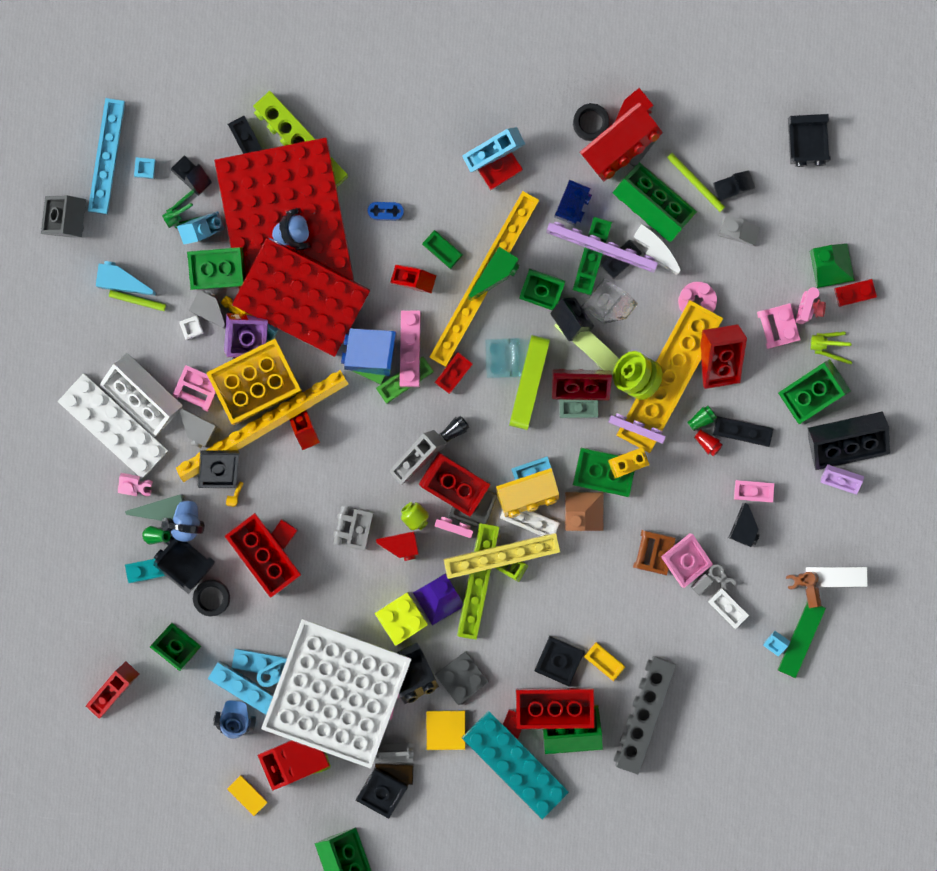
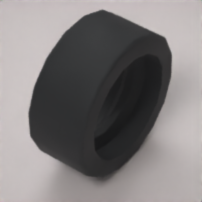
[573,103,610,141]
[192,580,230,617]

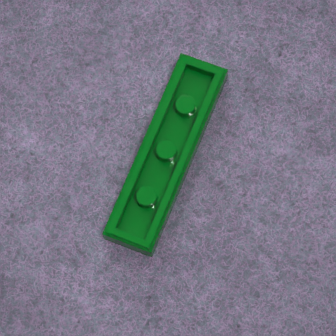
[777,601,826,678]

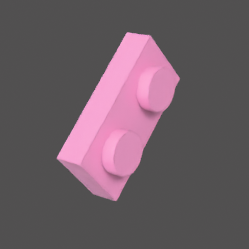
[734,480,774,503]
[435,517,473,538]

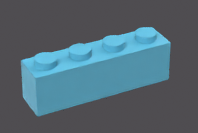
[208,661,274,715]

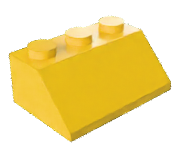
[496,468,559,518]

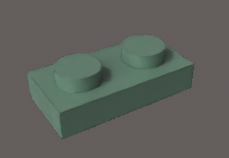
[559,399,598,418]

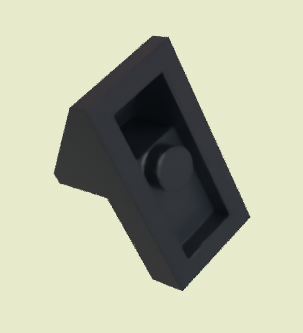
[171,155,212,196]
[713,170,755,201]

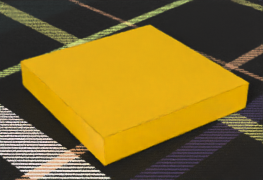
[426,710,465,750]

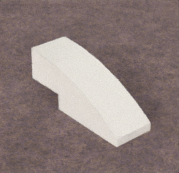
[632,224,680,275]
[806,567,867,587]

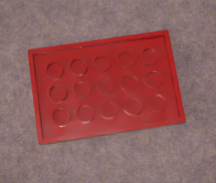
[232,237,370,357]

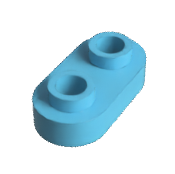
[257,658,287,687]

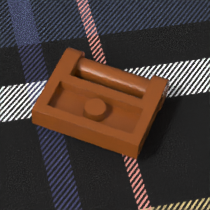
[633,530,676,575]

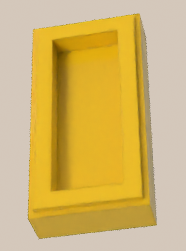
[584,642,625,682]
[227,775,268,816]

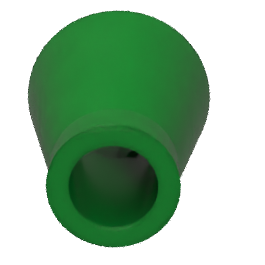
[687,405,717,431]
[142,526,170,545]

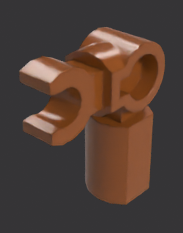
[786,571,822,608]

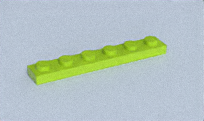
[457,523,500,640]

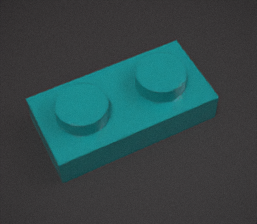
[125,559,166,583]

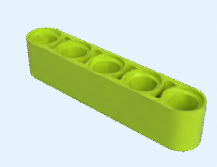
[509,335,550,430]

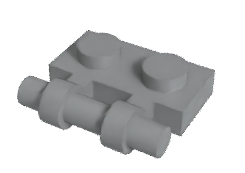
[333,506,373,551]

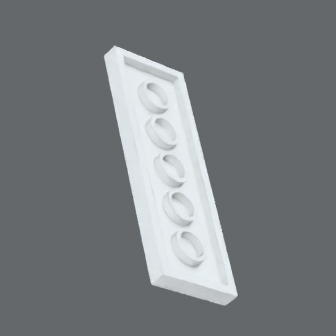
[57,373,168,479]

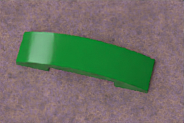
[572,217,612,295]

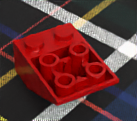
[257,740,330,791]

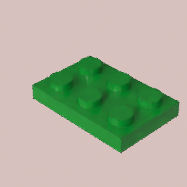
[187,247,246,290]
[573,448,635,497]

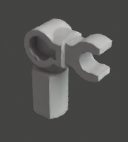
[691,564,736,596]

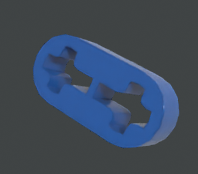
[367,202,404,221]

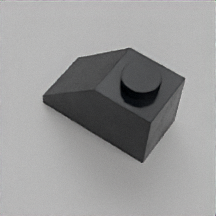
[728,503,760,547]

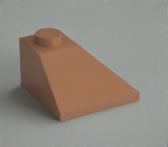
[565,492,604,531]

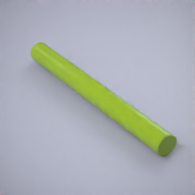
[667,153,725,212]

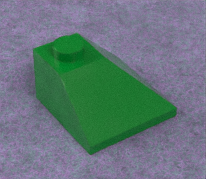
[809,243,855,288]

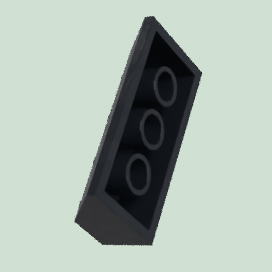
[808,411,890,470]

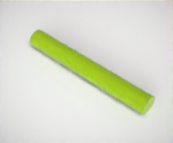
[109,290,166,311]

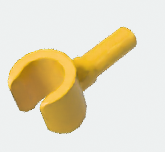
[226,481,244,507]

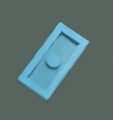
[511,456,554,480]

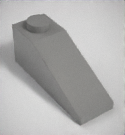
[389,430,446,485]

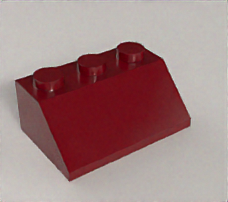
[552,369,612,401]

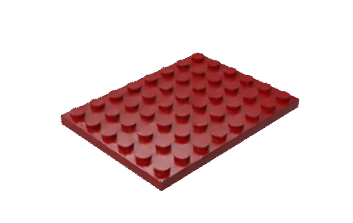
[214,138,354,289]

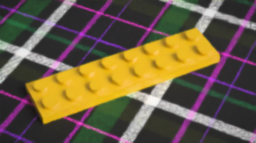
[616,300,723,453]

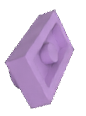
[820,464,864,495]

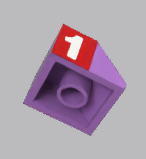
[224,313,268,357]

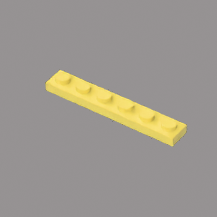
[443,533,560,579]

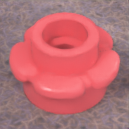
[812,299,826,318]

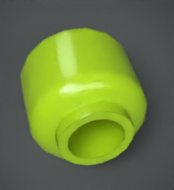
[401,502,429,530]

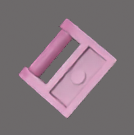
[795,287,819,325]
[757,303,800,349]
[173,365,216,412]

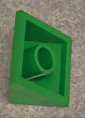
[519,268,566,310]
[150,622,201,671]

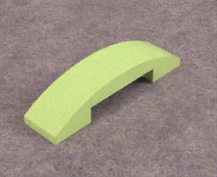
[554,323,619,375]

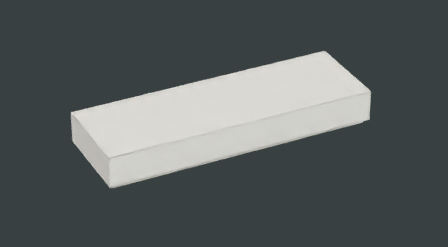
[500,510,560,536]

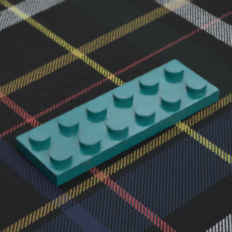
[462,711,569,820]

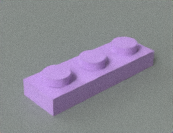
[608,413,666,444]

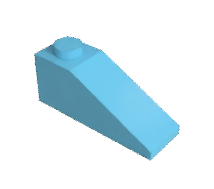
[462,127,525,172]
[96,261,156,296]

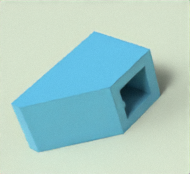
[177,211,225,244]

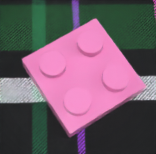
[661,533,713,588]

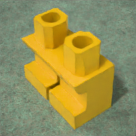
[608,447,650,478]

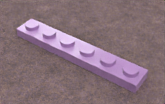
[546,222,658,273]

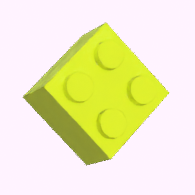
[375,592,428,646]

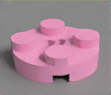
[678,282,717,312]

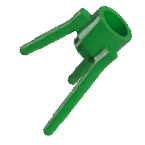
[162,190,202,229]

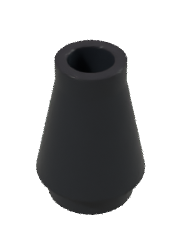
[440,415,470,442]

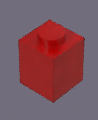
[271,519,298,549]

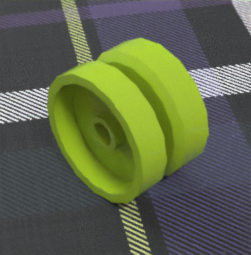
[613,351,663,400]

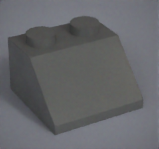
[41,195,86,237]

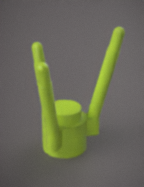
[810,331,852,365]

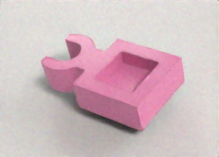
[118,473,153,496]

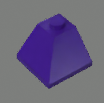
[413,573,463,626]

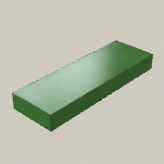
[376,356,434,404]

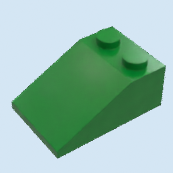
[468,247,520,301]
[778,359,851,424]

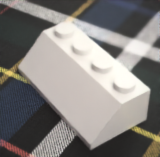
[99,353,183,438]

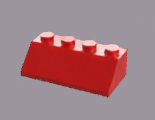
[580,102,663,182]
[225,513,301,598]
[516,688,594,729]

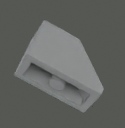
[718,215,760,246]
[189,289,226,329]
[180,409,217,448]

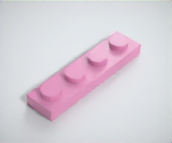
[400,311,421,387]

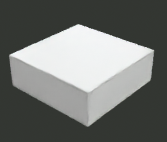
[179,315,204,340]

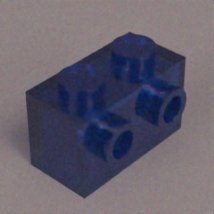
[554,180,592,226]

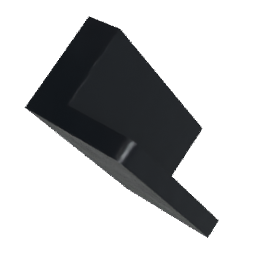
[550,297,594,342]

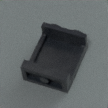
[788,114,831,167]
[153,536,215,594]
[396,642,439,704]

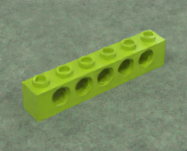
[253,90,348,187]

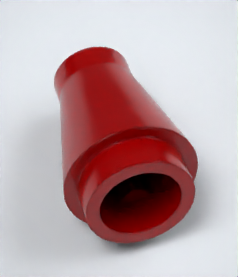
[694,430,723,457]

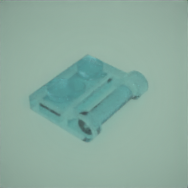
[485,338,521,378]

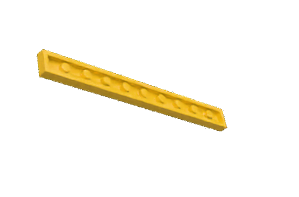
[429,191,539,367]
[176,370,349,483]

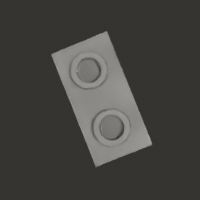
[375,742,414,763]

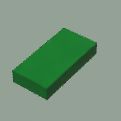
[422,230,463,270]

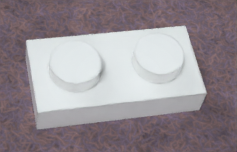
[708,588,749,629]

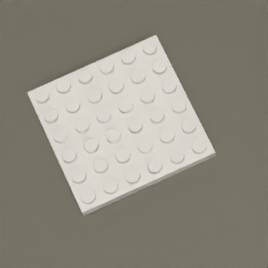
[261,619,411,768]

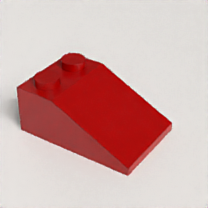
[700,324,747,389]
[419,452,491,517]

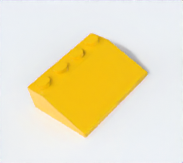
[206,339,302,425]

